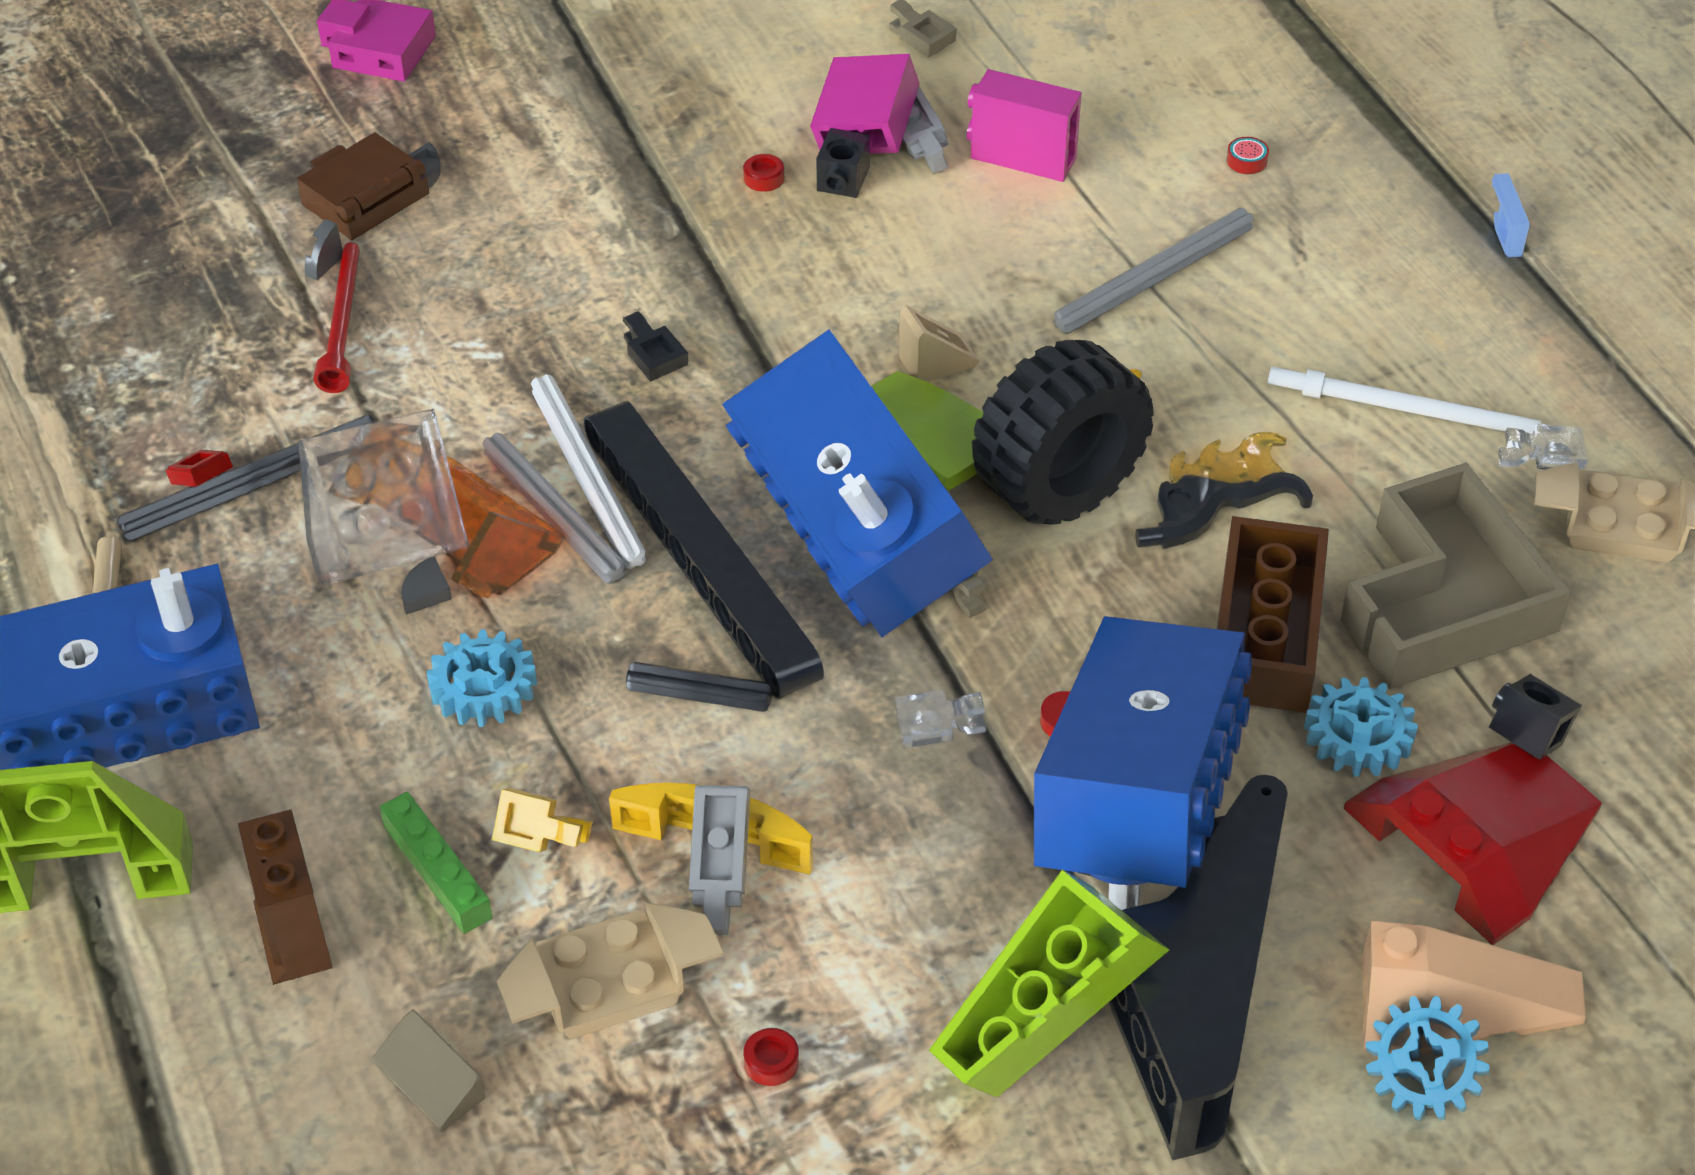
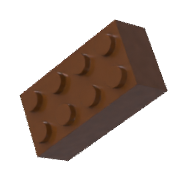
[1217,516,1329,713]

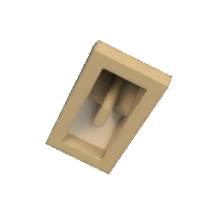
[899,305,980,382]

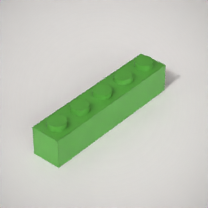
[379,791,493,934]

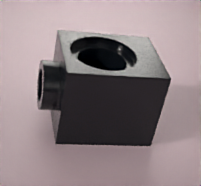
[816,128,870,198]
[1489,674,1582,760]

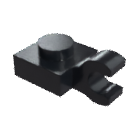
[623,311,688,382]

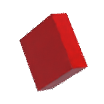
[165,449,233,487]

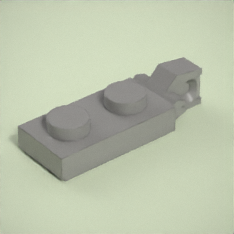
[902,87,949,174]
[689,785,751,935]

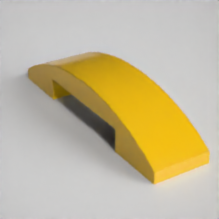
[609,782,813,875]

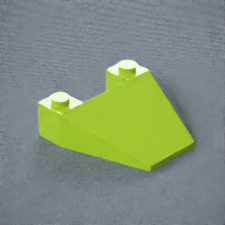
[0,761,193,913]

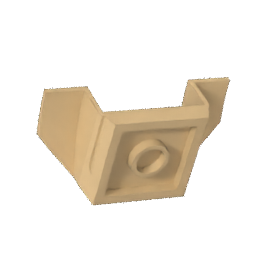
[1534,462,1695,563]
[497,903,724,1039]

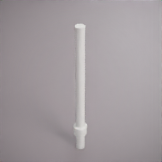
[1268,366,1541,438]

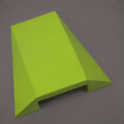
[871,371,984,491]

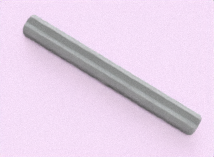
[483,433,626,584]

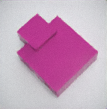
[317,0,436,82]

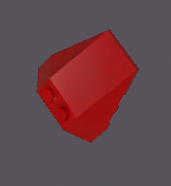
[1344,742,1602,945]

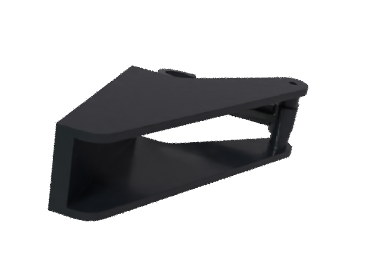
[1078,775,1288,1161]

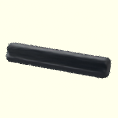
[626,662,772,712]

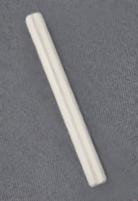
[531,374,646,570]

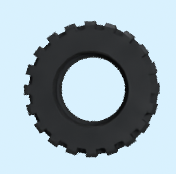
[972,340,1154,525]

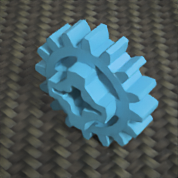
[427,629,537,727]
[1304,677,1418,777]
[1365,996,1490,1121]

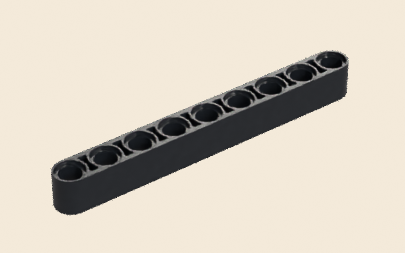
[584,401,824,699]

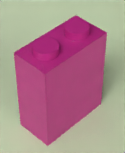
[810,54,920,154]
[966,69,1082,182]

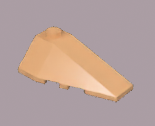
[1362,921,1586,1054]

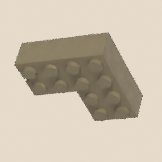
[1340,462,1571,689]

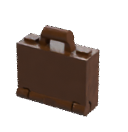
[297,132,430,240]

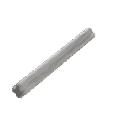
[1053,208,1254,334]

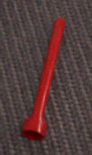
[313,242,360,393]

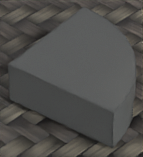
[409,142,441,188]
[305,219,342,281]
[402,556,452,614]

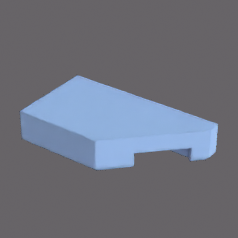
[1492,173,1530,258]

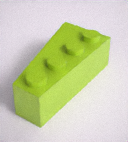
[928,869,1169,1097]

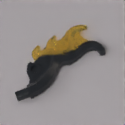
[1135,432,1313,549]

